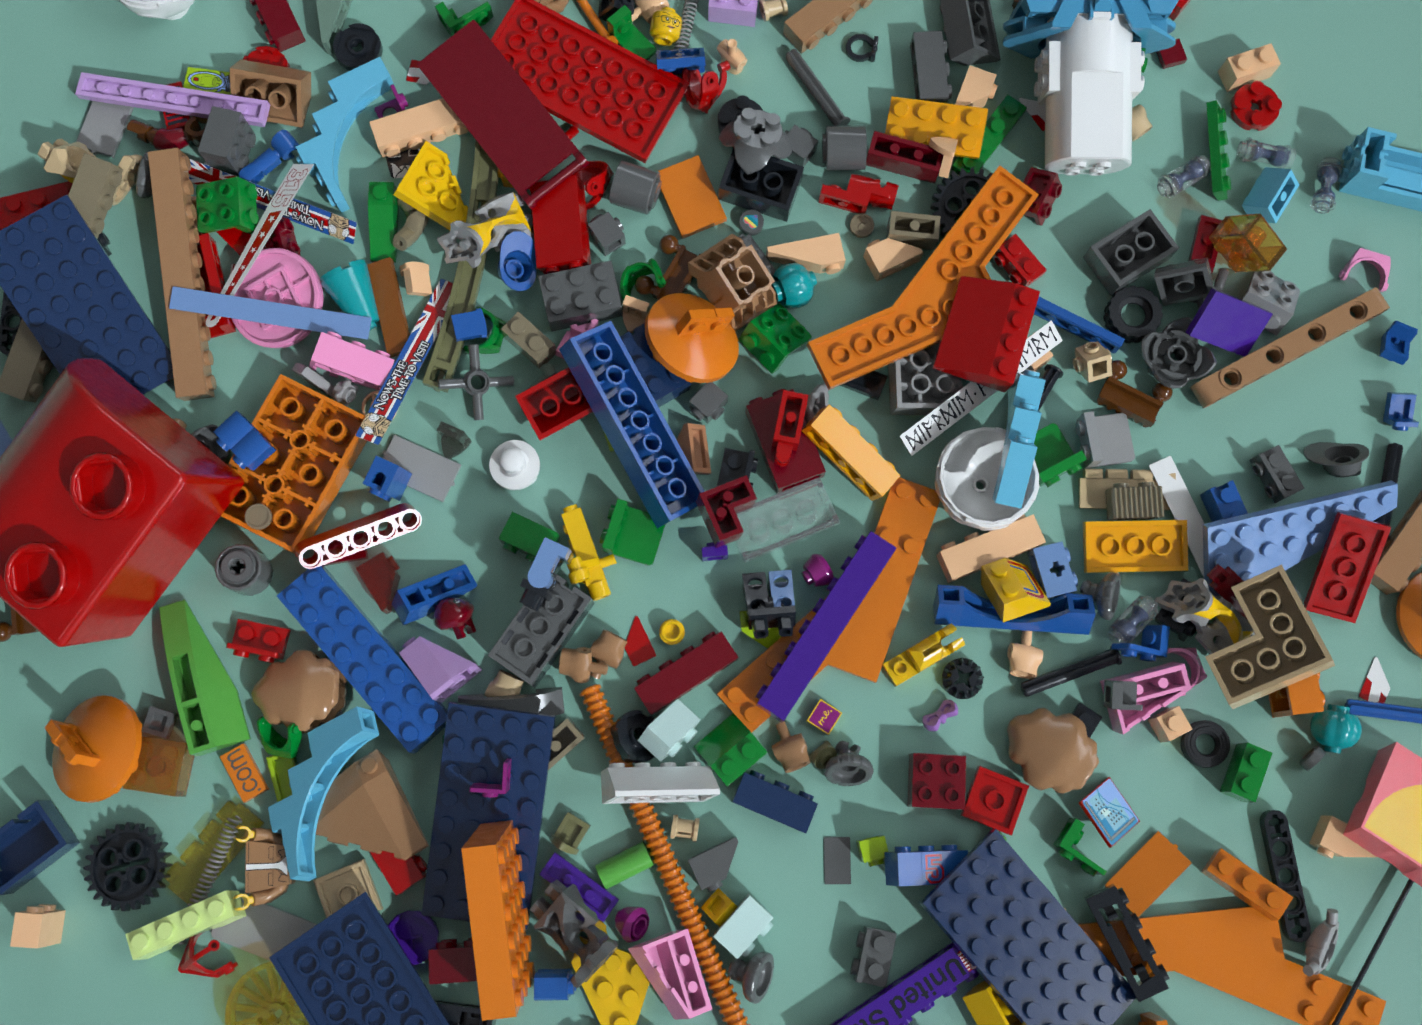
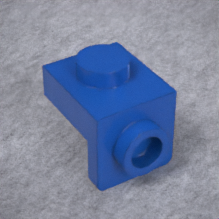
[1379,321,1418,365]
[1383,392,1419,431]

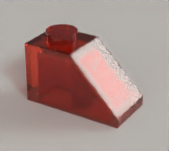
[356,552,401,614]

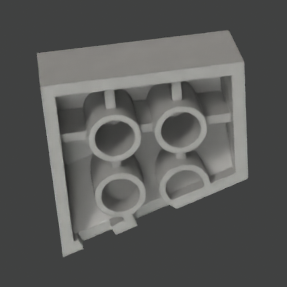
[888,342,963,415]

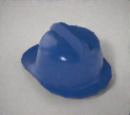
[497,231,536,291]

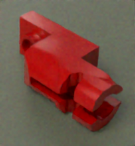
[818,174,899,214]

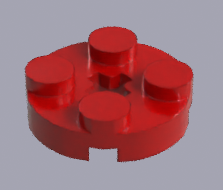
[1230,81,1282,131]

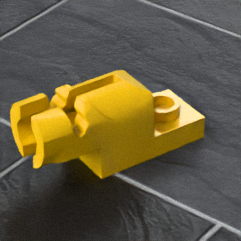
[882,623,965,687]

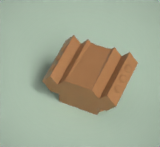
[688,234,777,331]

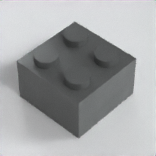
[198,106,256,177]

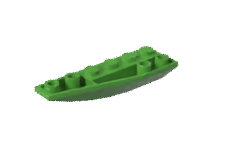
[159,600,251,756]

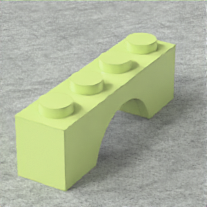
[125,890,247,960]

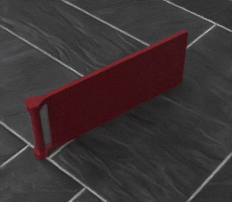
[417,20,589,210]

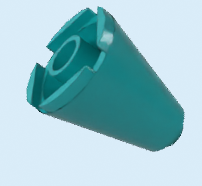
[320,259,380,330]

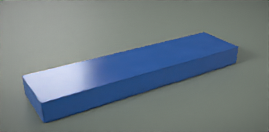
[1034,297,1125,354]

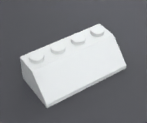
[601,762,720,804]

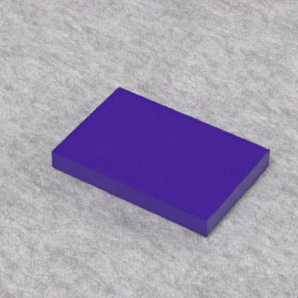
[1185,288,1273,357]

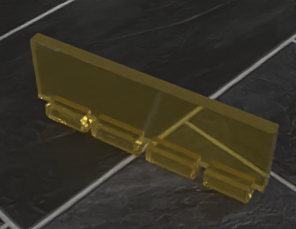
[165,800,265,904]

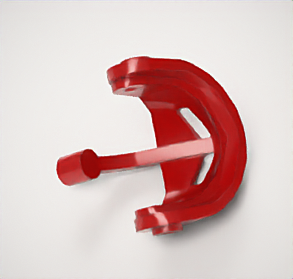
[681,60,731,114]
[572,161,614,211]
[178,932,239,978]

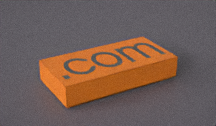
[220,743,269,803]

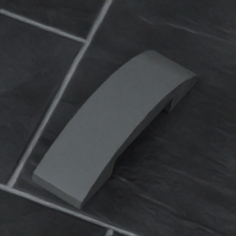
[458,687,565,716]

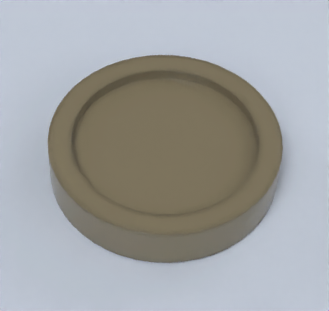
[850,213,874,238]
[245,504,272,530]

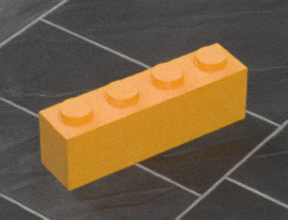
[802,404,901,501]

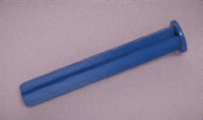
[1344,699,1422,724]

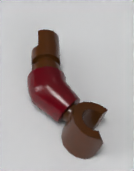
[127,116,205,150]

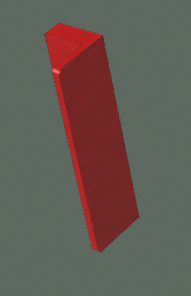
[197,233,237,338]

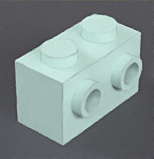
[638,699,700,762]
[713,894,773,959]

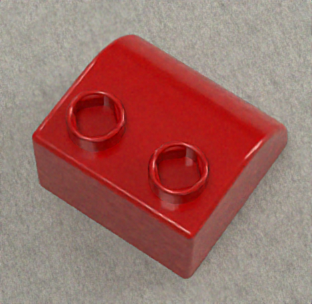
[0,358,244,647]

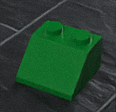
[693,713,768,787]

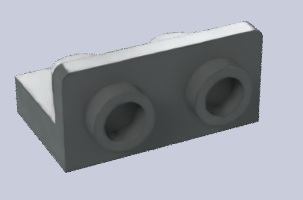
[1250,445,1304,503]
[850,925,897,988]

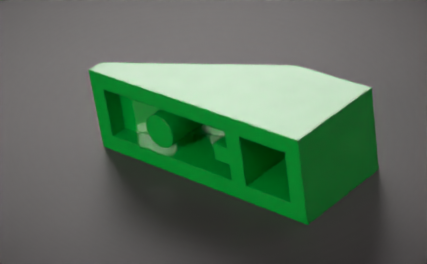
[368,182,399,263]

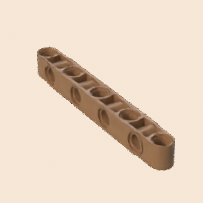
[1190,287,1390,409]

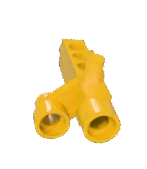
[561,504,617,601]

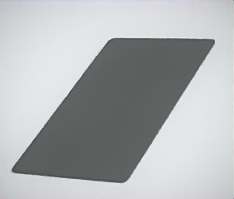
[824,837,851,884]

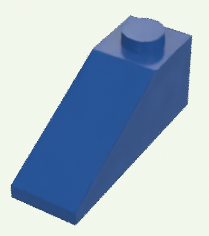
[392,564,477,625]

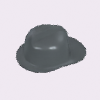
[1304,442,1370,477]

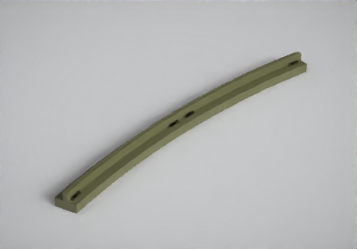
[422,141,499,393]

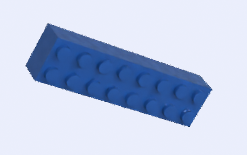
[559,321,704,528]
[277,565,448,754]

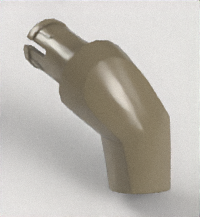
[393,199,428,251]

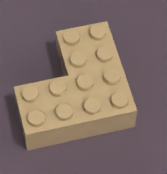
[1205,564,1335,709]

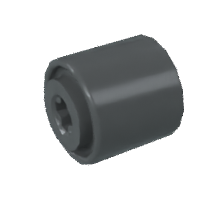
[822,125,867,171]
[609,161,662,215]
[215,544,273,596]

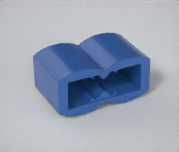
[213,410,276,471]
[534,968,576,1001]

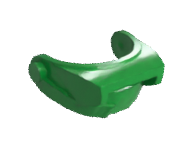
[620,258,666,301]
[463,307,506,354]
[257,716,302,759]

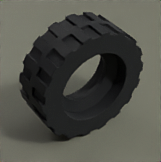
[1103,286,1163,344]

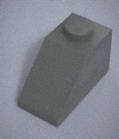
[688,836,738,892]

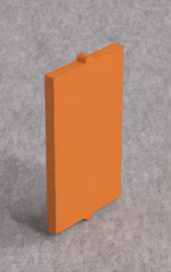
[1104,831,1192,917]

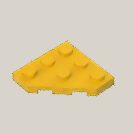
[393,141,468,230]
[571,936,650,1025]

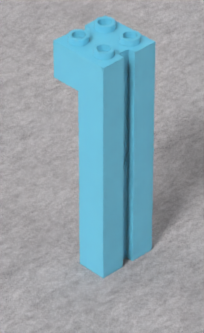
[1338,127,1422,212]

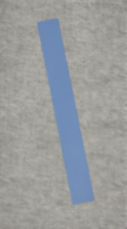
[169,286,372,340]

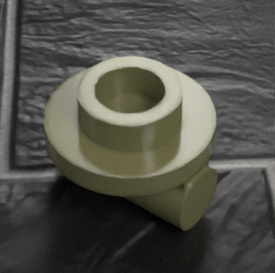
[809,740,837,769]

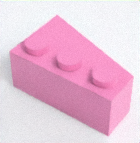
[309,331,394,390]
[1100,661,1191,735]
[628,929,712,1020]

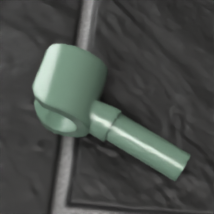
[527,362,557,389]

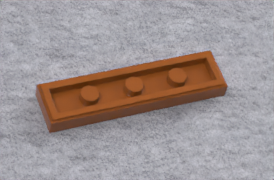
[367,257,410,358]

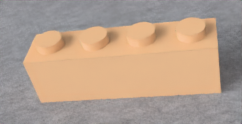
[369,98,468,158]
[936,514,1046,583]

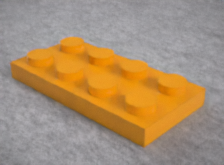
[885,96,988,159]
[1083,520,1188,573]

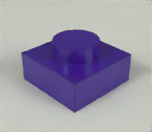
[702,542,728,562]

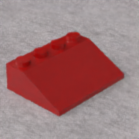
[933,276,1040,393]

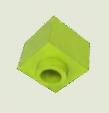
[856,835,889,867]

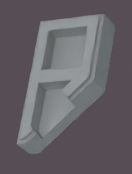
[291,363,335,399]

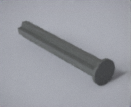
[786,49,850,126]

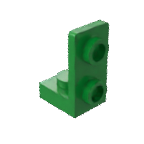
[435,2,493,36]
[607,5,657,60]
[1053,818,1107,877]

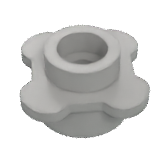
[333,380,358,406]

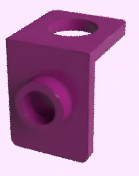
[374,84,409,118]
[469,758,512,798]

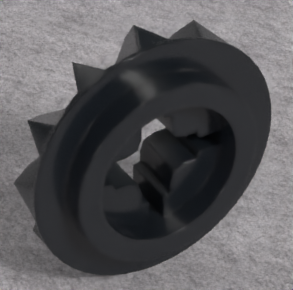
[942,658,984,699]

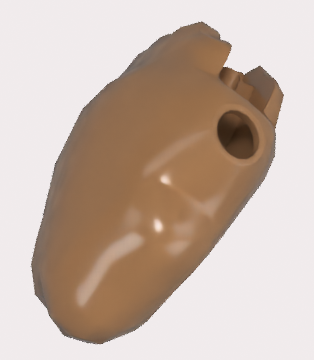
[251,650,347,734]
[1007,708,1099,794]

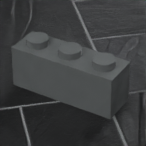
[910,31,952,103]

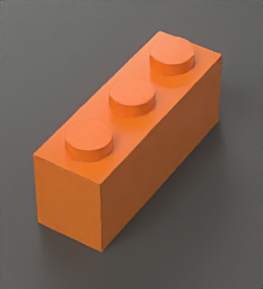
[1202,848,1294,921]

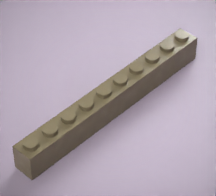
[0,153,123,403]

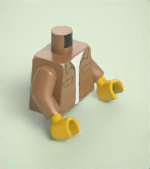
[233,825,296,911]

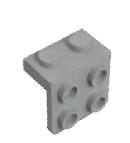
[1241,267,1300,336]
[1076,411,1135,468]

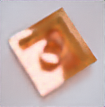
[1209,213,1287,272]
[122,736,194,797]

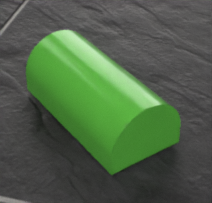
[595,841,654,890]

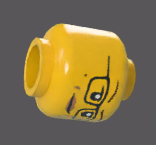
[649,7,682,46]

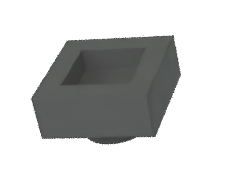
[141,706,178,739]

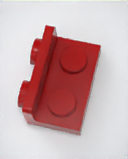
[993,234,1047,287]
[226,619,291,663]

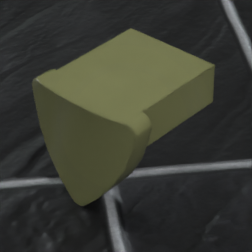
[549,812,591,855]

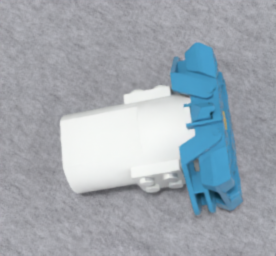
[1003,0,1179,176]

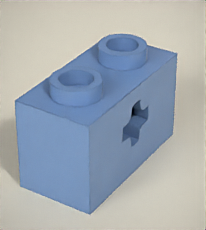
[1027,542,1078,600]

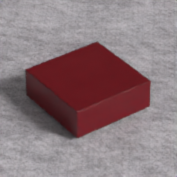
[1156,38,1187,69]

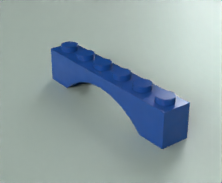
[933,585,1096,635]

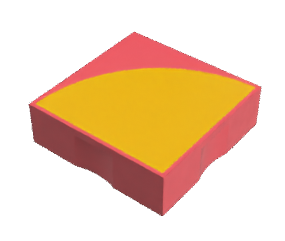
[1343,742,1422,887]

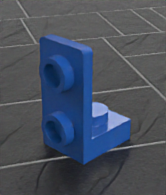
[1111,625,1170,662]

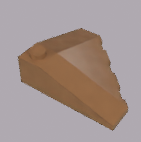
[315,749,429,860]

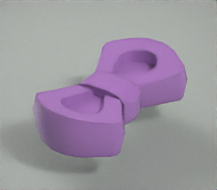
[922,700,958,731]

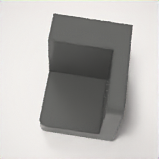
[1103,680,1143,711]

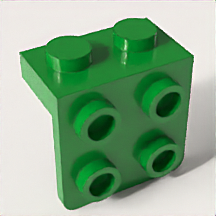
[196,176,259,234]
[738,304,812,374]
[1034,423,1087,488]
[599,499,666,566]

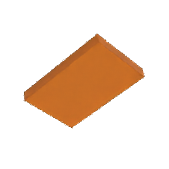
[658,155,727,239]

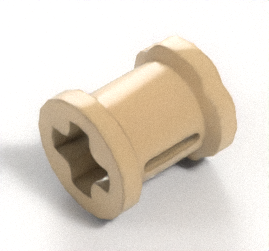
[759,0,788,22]
[670,815,700,842]

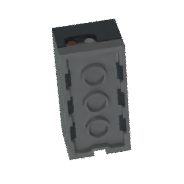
[488,575,595,688]

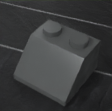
[1154,257,1213,306]

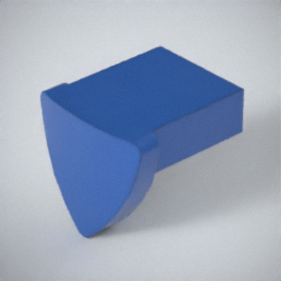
[451,308,487,342]

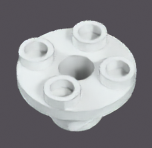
[489,440,540,490]

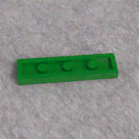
[951,94,1027,174]
[1206,100,1231,201]

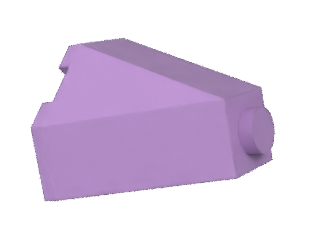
[399,636,482,703]

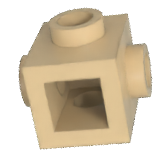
[1073,341,1112,382]

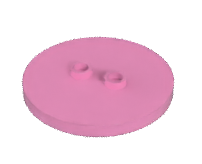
[231,248,323,349]

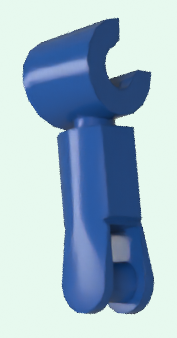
[239,130,300,184]

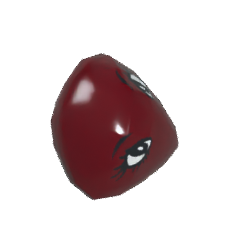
[433,598,476,640]

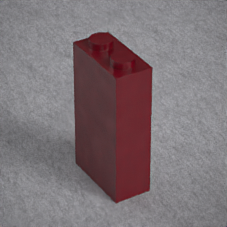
[745,389,826,494]

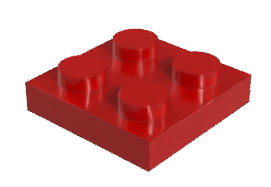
[960,766,1029,836]

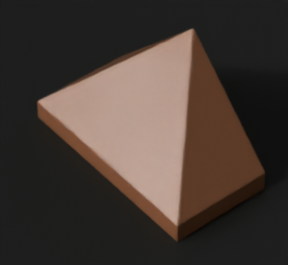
[677,423,711,475]

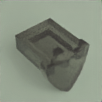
[437,421,472,459]

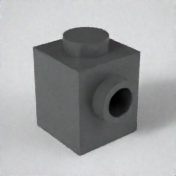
[785,125,818,167]
[588,212,626,256]
[689,382,728,424]

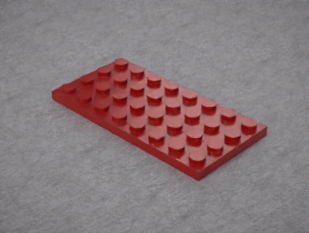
[491,0,690,164]

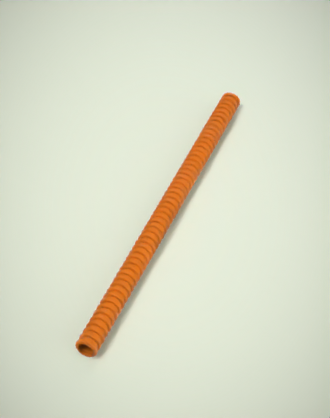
[579,684,751,1025]

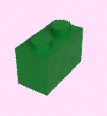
[498,511,560,563]
[1220,742,1273,802]

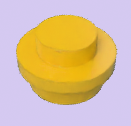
[659,619,685,645]

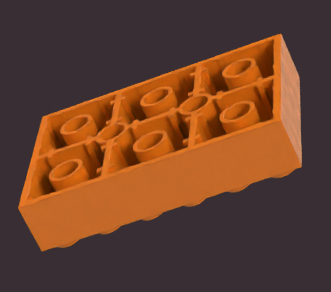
[220,374,367,554]
[461,820,535,1021]

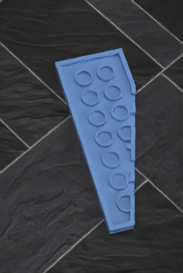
[1202,480,1398,596]

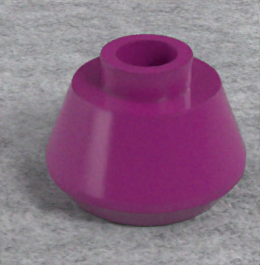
[801,554,834,587]
[615,906,649,943]

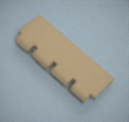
[1079,468,1176,510]

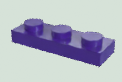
[539,852,620,922]

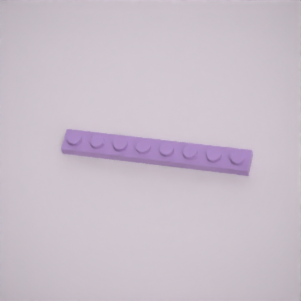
[75,72,271,127]

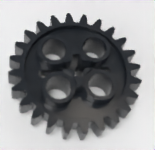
[930,167,993,236]
[83,822,173,911]

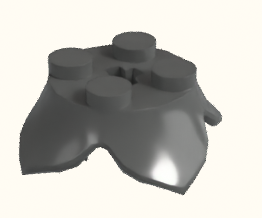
[718,108,792,175]
[1141,317,1217,389]

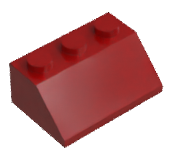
[515,367,593,441]

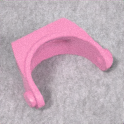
[1339,248,1391,292]
[1167,647,1207,697]

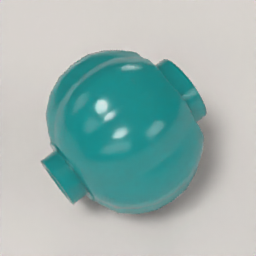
[771,263,817,308]
[1310,704,1362,754]

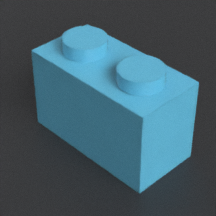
[1242,167,1299,223]

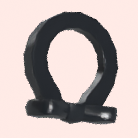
[846,34,879,62]

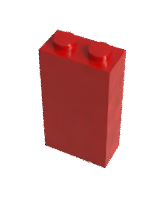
[530,175,591,274]

